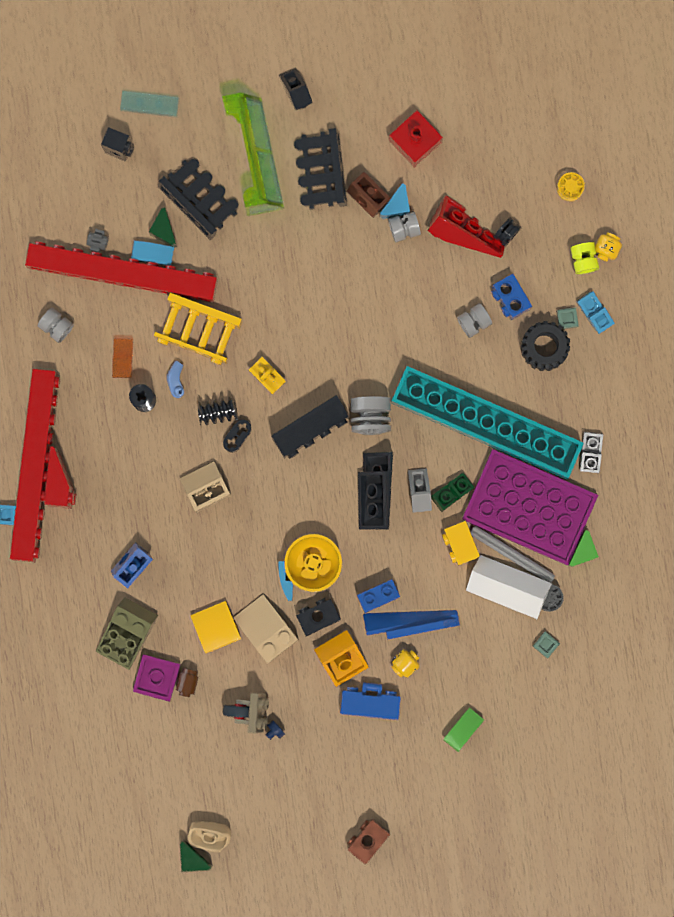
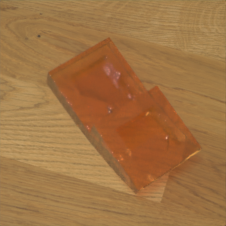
[112,338,133,378]

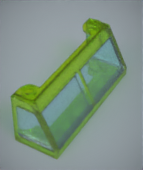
[222,92,284,216]

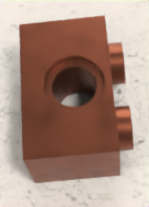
[346,172,391,218]
[347,819,390,865]

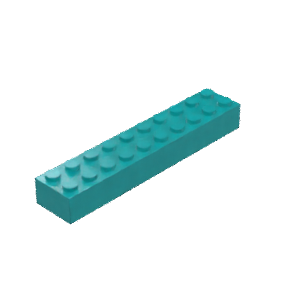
[391,366,584,480]

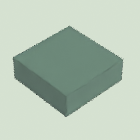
[557,308,579,329]
[532,631,560,659]

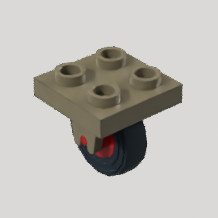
[223,693,269,733]

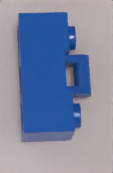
[340,682,401,720]

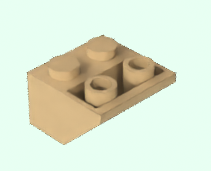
[180,462,231,513]

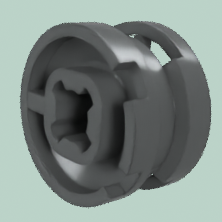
[542,584,564,612]

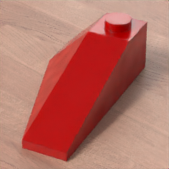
[427,195,505,258]

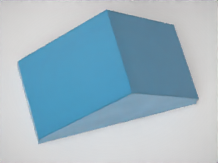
[380,183,410,219]

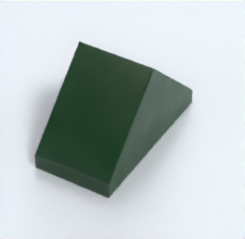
[149,208,177,248]
[180,840,212,872]

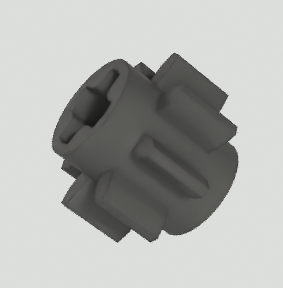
[86,229,109,253]

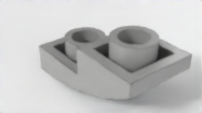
[580,431,603,473]

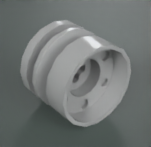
[351,396,391,435]

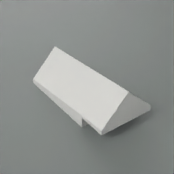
[466,555,552,619]

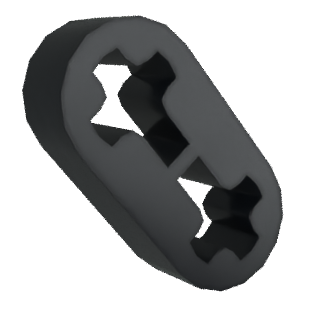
[223,420,252,453]

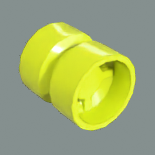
[570,242,599,274]

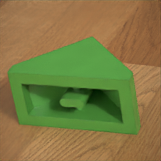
[568,530,599,567]

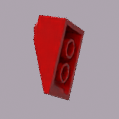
[44,447,77,509]

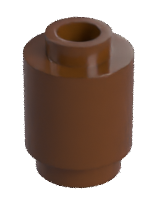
[176,668,199,698]

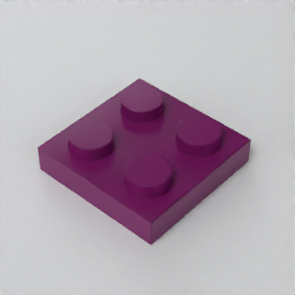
[133,654,181,702]

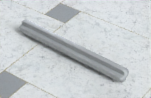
[470,526,555,583]

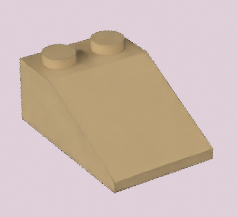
[233,594,298,664]

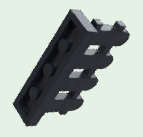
[294,128,348,210]
[158,159,239,240]

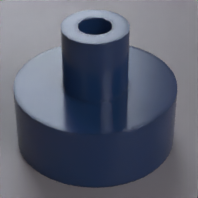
[265,720,286,740]

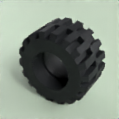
[521,321,570,371]

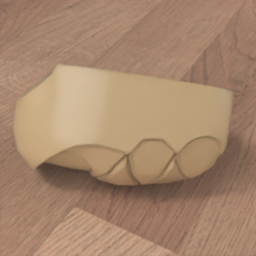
[188,821,231,852]

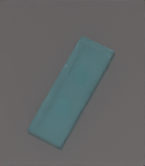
[120,91,179,117]

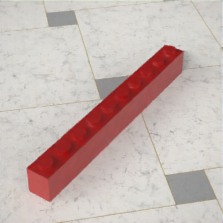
[25,241,218,303]
[10,369,60,563]

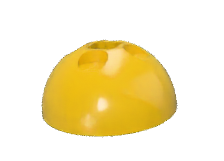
[285,534,342,592]

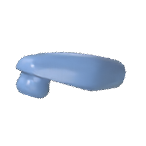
[167,361,185,398]

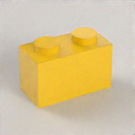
[442,521,480,566]

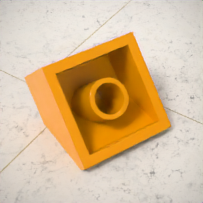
[314,630,369,687]

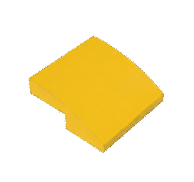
[190,601,241,654]

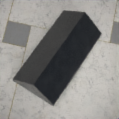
[358,452,393,530]

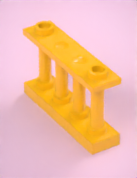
[154,293,242,365]

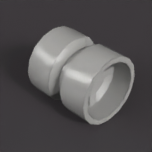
[388,211,421,243]
[457,303,493,338]
[38,307,74,343]

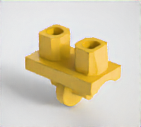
[248,357,286,395]

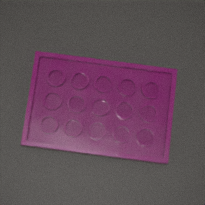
[462,449,598,566]

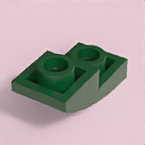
[431,473,475,512]

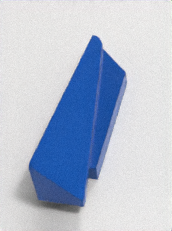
[363,610,460,640]

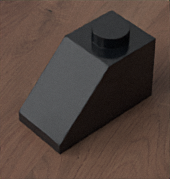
[279,68,313,110]

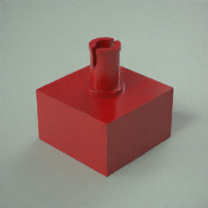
[389,110,443,168]

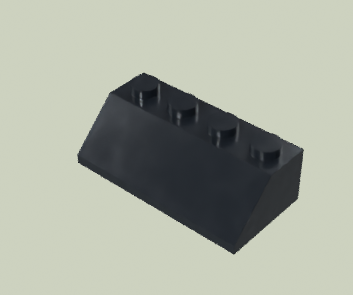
[271,395,349,459]

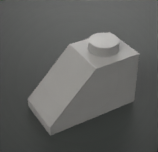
[408,468,432,512]

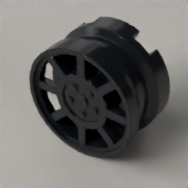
[493,217,522,247]

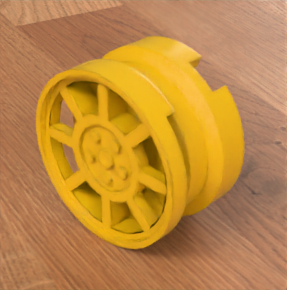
[557,172,585,202]

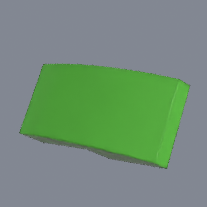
[443,707,484,752]

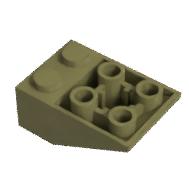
[96,597,159,670]

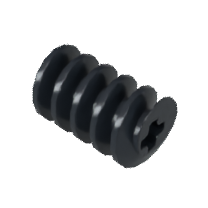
[129,384,156,412]
[197,397,239,426]

